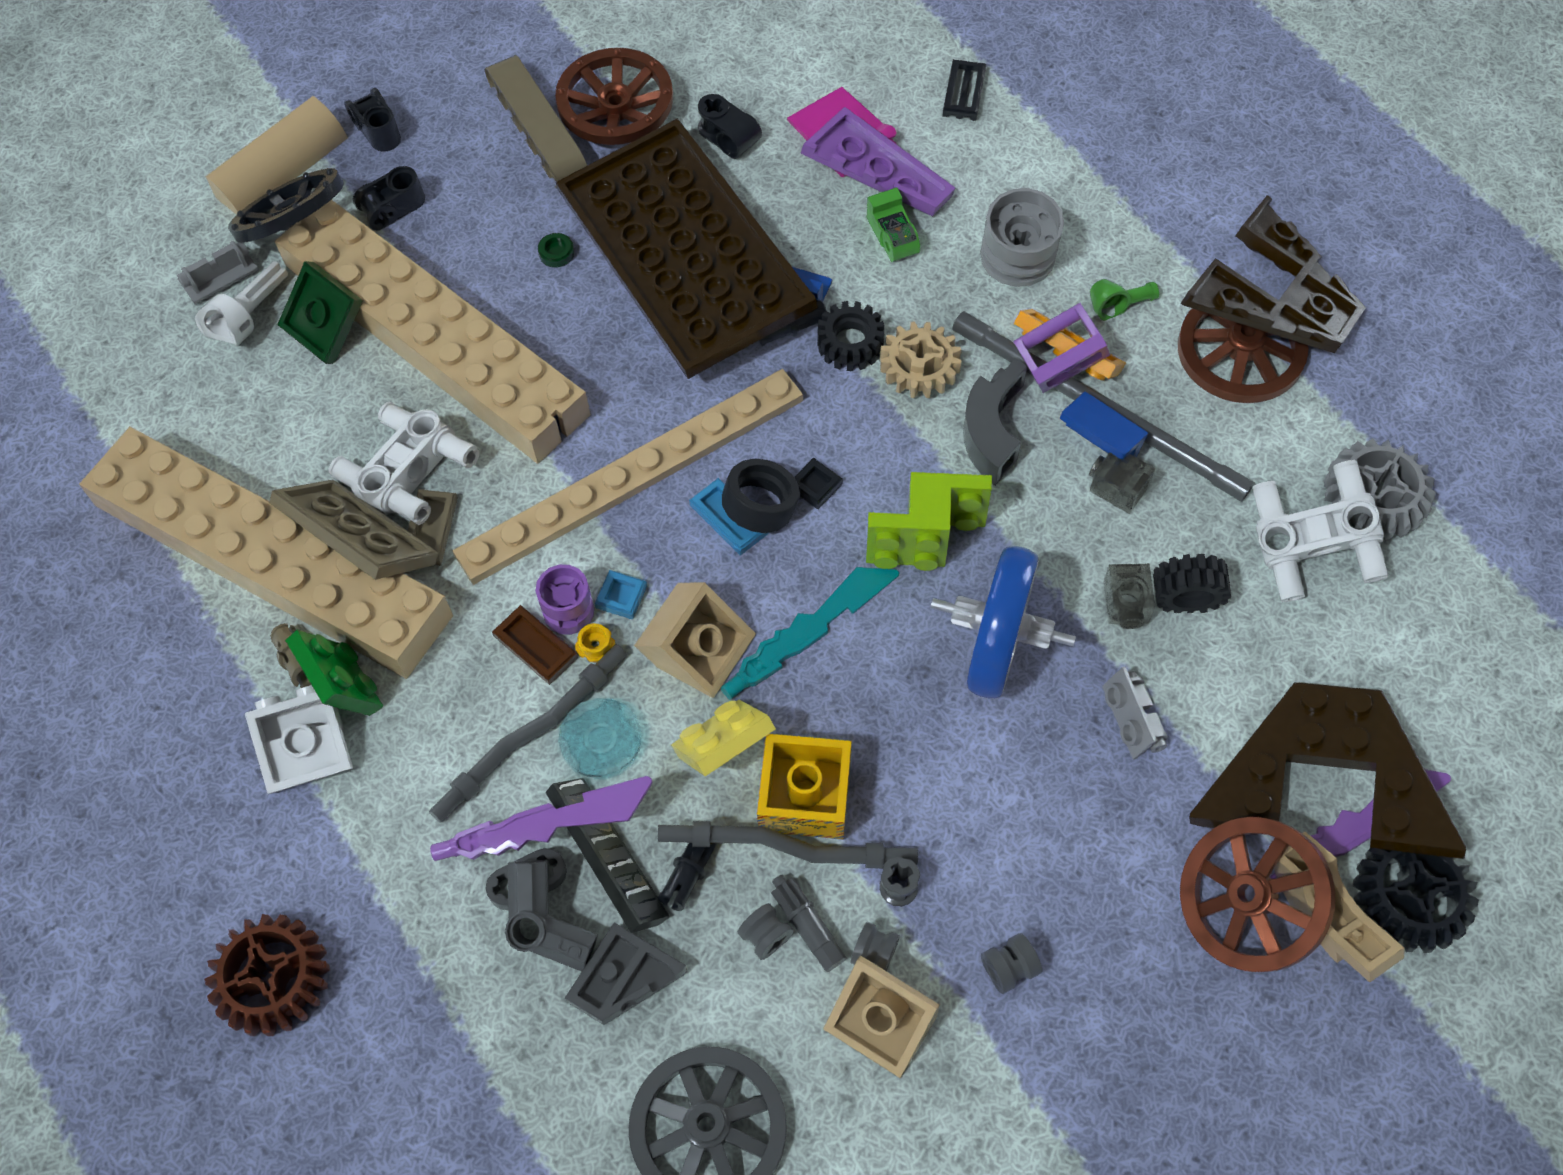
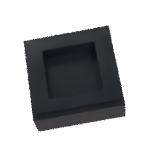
[794,458,843,509]

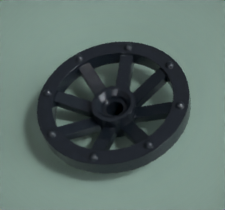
[228,168,344,243]

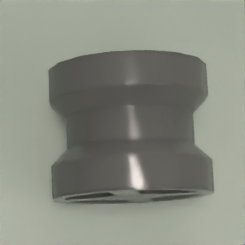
[737,903,793,960]
[850,922,900,972]

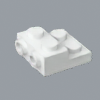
[245,685,353,794]

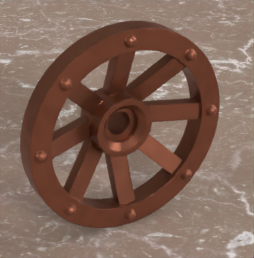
[555,48,673,145]
[1177,308,1308,403]
[1180,817,1335,972]

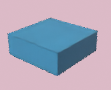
[594,570,647,620]

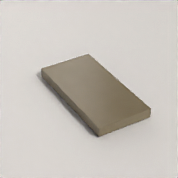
[269,479,438,580]

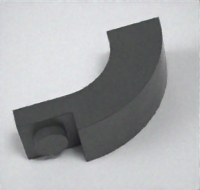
[963,359,1027,486]

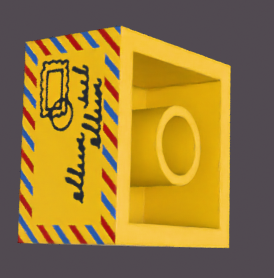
[757,734,852,840]

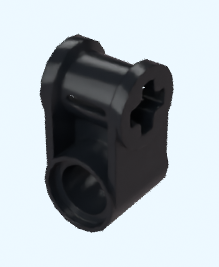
[344,87,401,152]
[698,94,762,159]
[353,166,425,231]

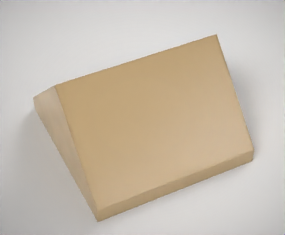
[823,956,940,1078]

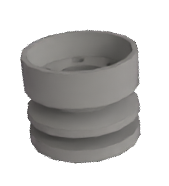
[980,188,1064,287]

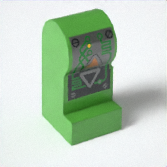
[866,187,920,262]

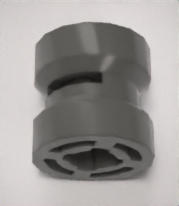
[981,933,1042,994]

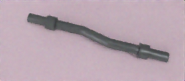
[429,644,627,823]
[658,821,918,869]

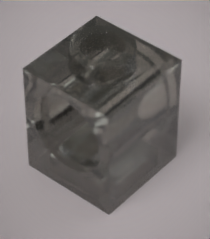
[1089,452,1156,514]
[1103,563,1155,629]

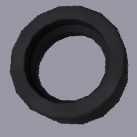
[722,458,800,533]

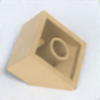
[634,582,756,698]

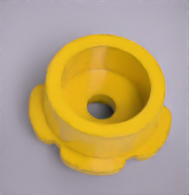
[575,623,615,663]

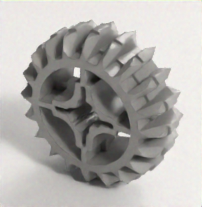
[1324,438,1436,541]

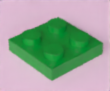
[285,630,383,716]

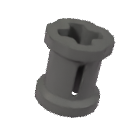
[879,857,920,907]

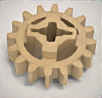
[880,321,961,398]

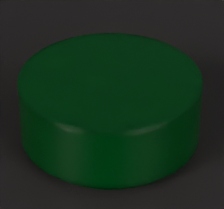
[538,233,574,268]

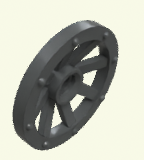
[628,1046,787,1175]

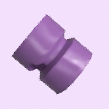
[535,564,595,635]

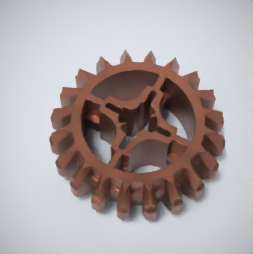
[204,914,330,1036]

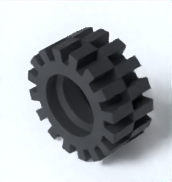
[817,301,884,371]
[1153,554,1231,613]

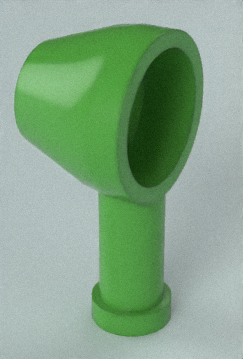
[1090,279,1159,321]

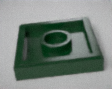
[277,261,363,364]

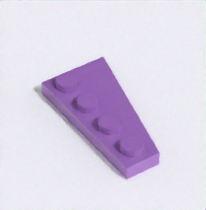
[801,107,956,216]

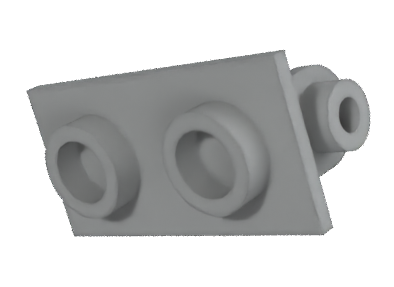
[177,241,259,304]
[1102,667,1168,759]

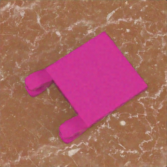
[787,87,896,177]

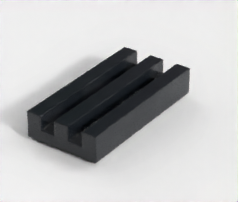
[942,59,986,121]

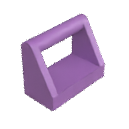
[1013,303,1110,393]

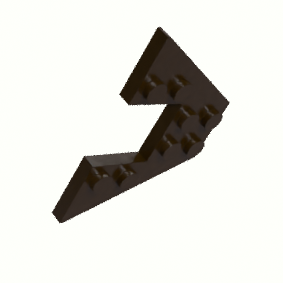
[1180,195,1366,353]
[1189,682,1466,859]

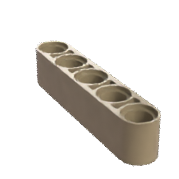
[484,55,587,189]

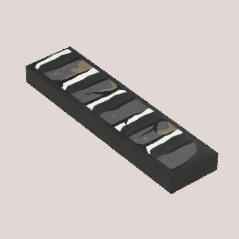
[545,778,669,933]

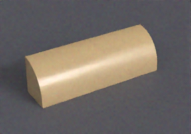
[205,96,348,215]

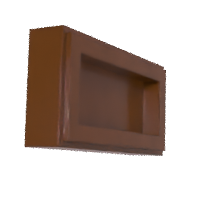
[492,605,578,685]

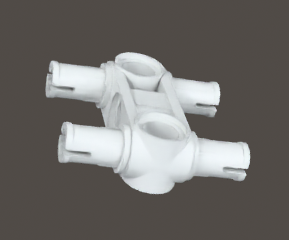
[329,402,479,525]
[1252,460,1388,603]

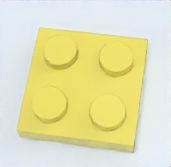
[671,700,776,776]

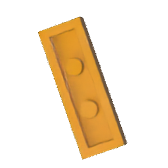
[1014,309,1126,380]

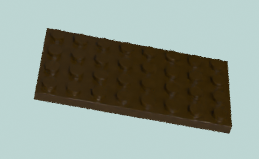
[555,118,818,379]

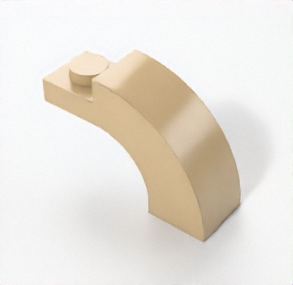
[1274,832,1404,982]

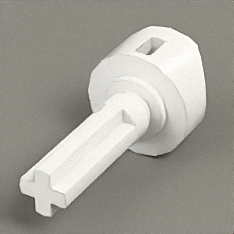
[195,261,288,346]

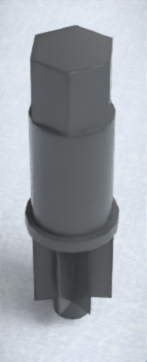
[771,875,847,972]

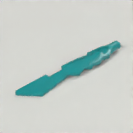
[720,567,899,700]

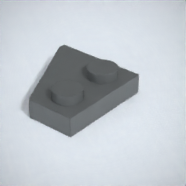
[565,922,687,1025]

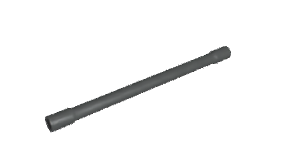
[952,311,1255,502]

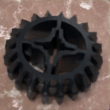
[1352,848,1479,954]

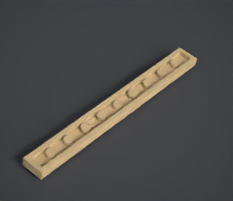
[452,369,803,585]

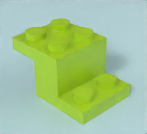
[866,472,992,571]

